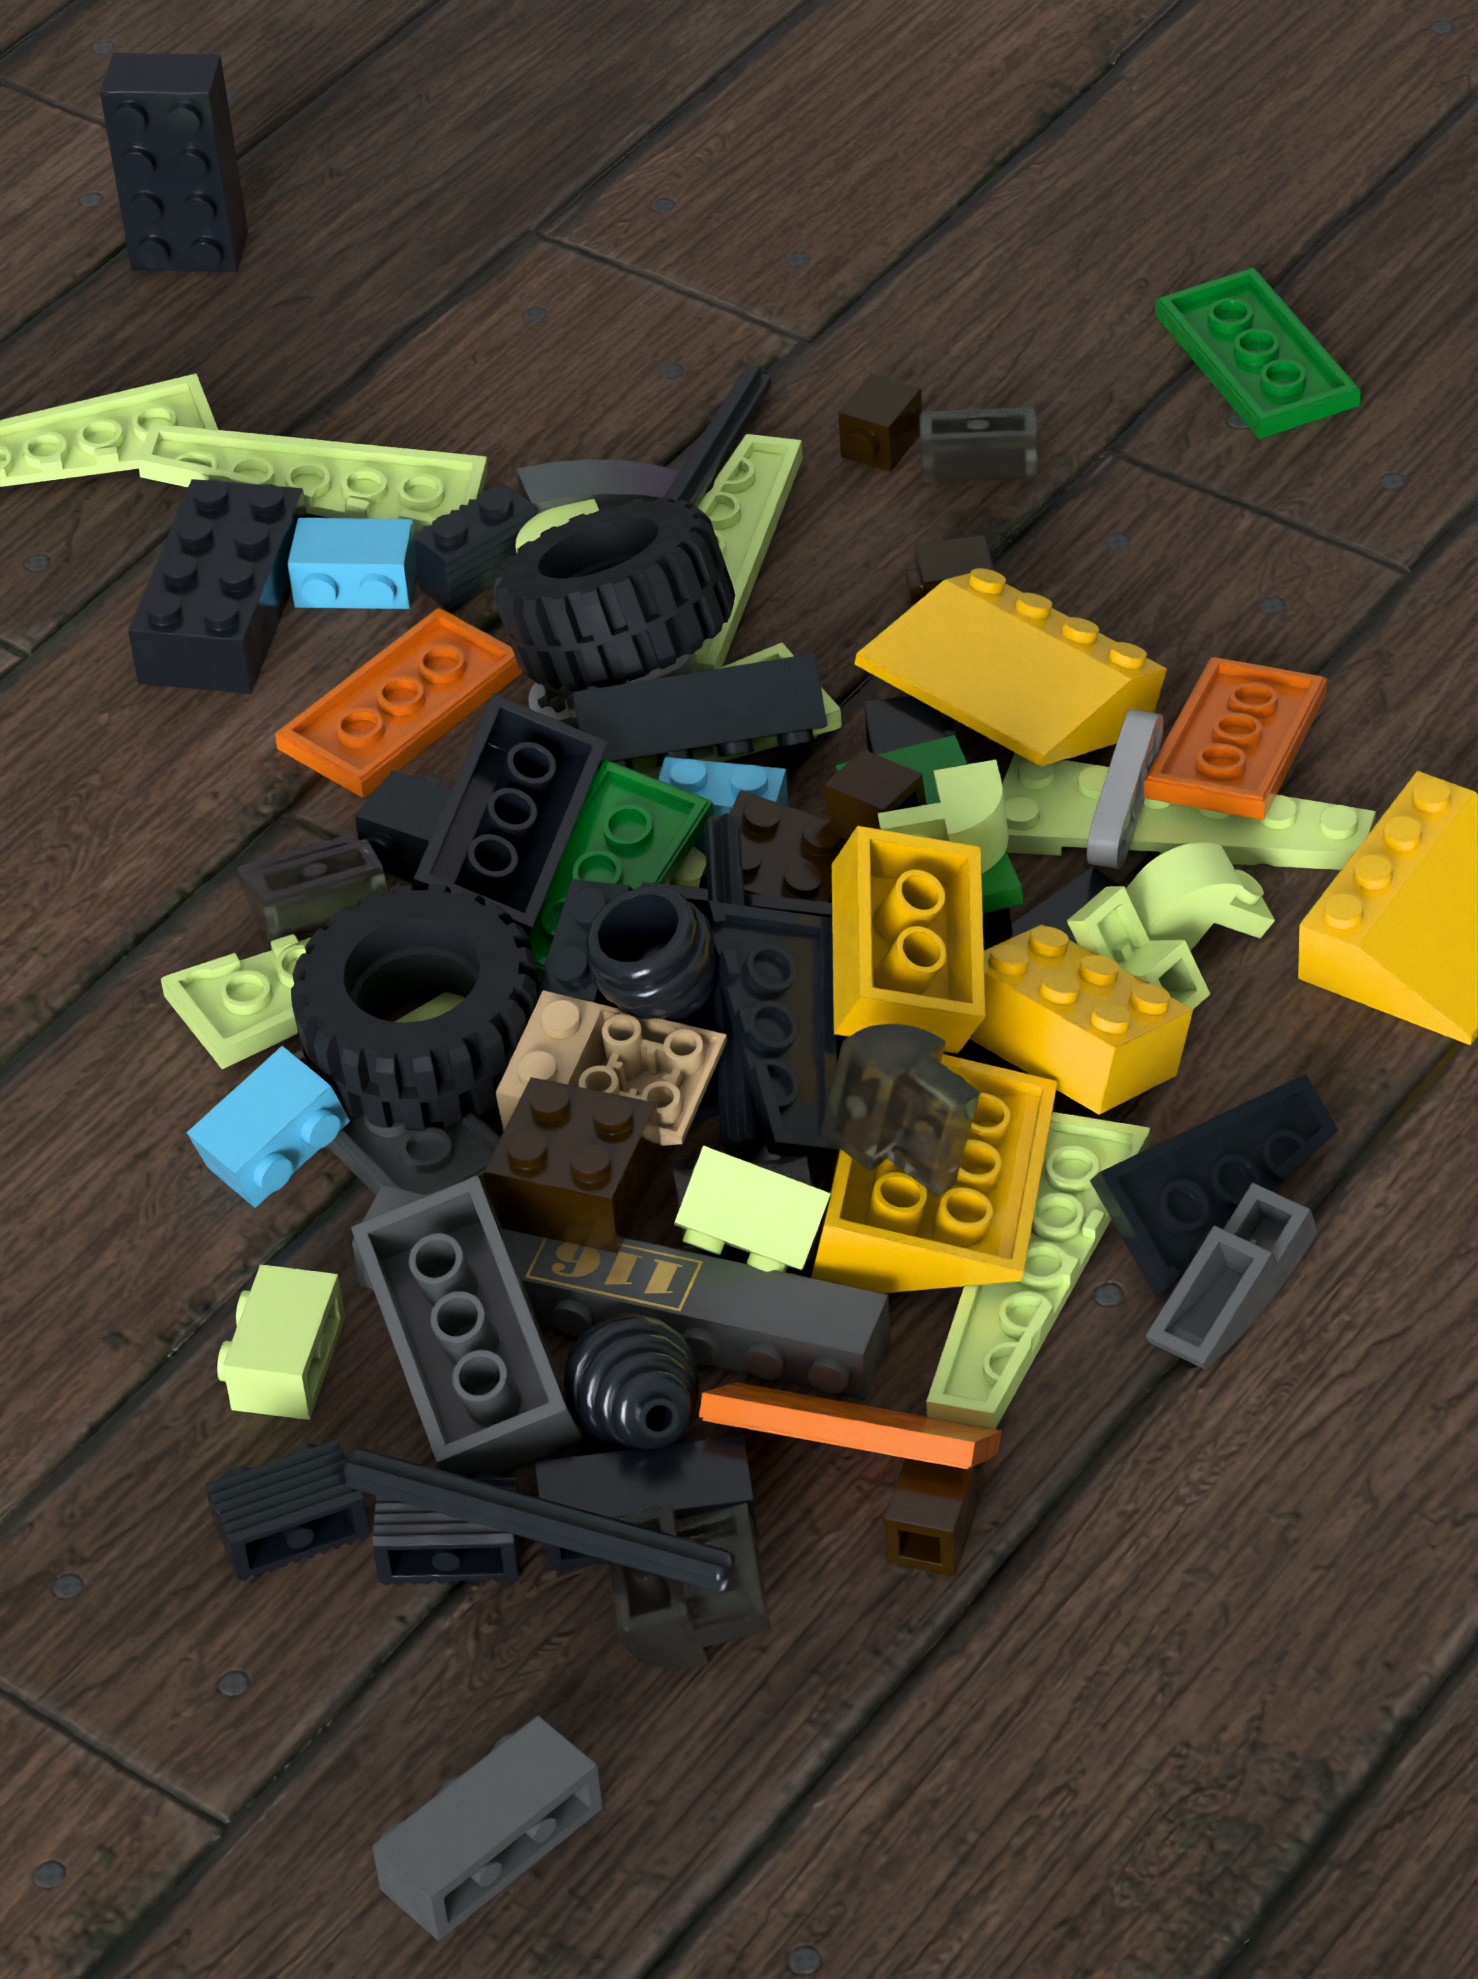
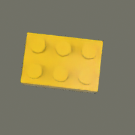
[832,826,986,1054]
[970,924,1193,1115]

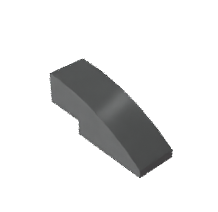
[516,459,680,516]
[1145,1183,1318,1370]

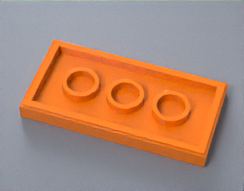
[275,607,523,798]
[1143,657,1328,821]
[699,1382,1002,1469]

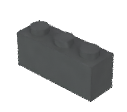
[372,1716,603,1941]

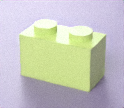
[674,1146,831,1273]
[217,1264,346,1420]

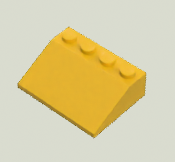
[854,568,1167,767]
[1298,771,1478,1045]
[811,1039,1057,1294]

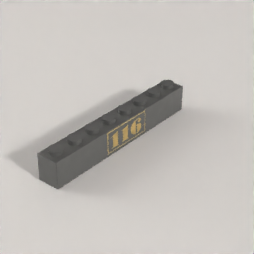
[352,1185,891,1400]

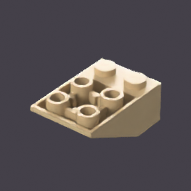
[496,990,727,1146]

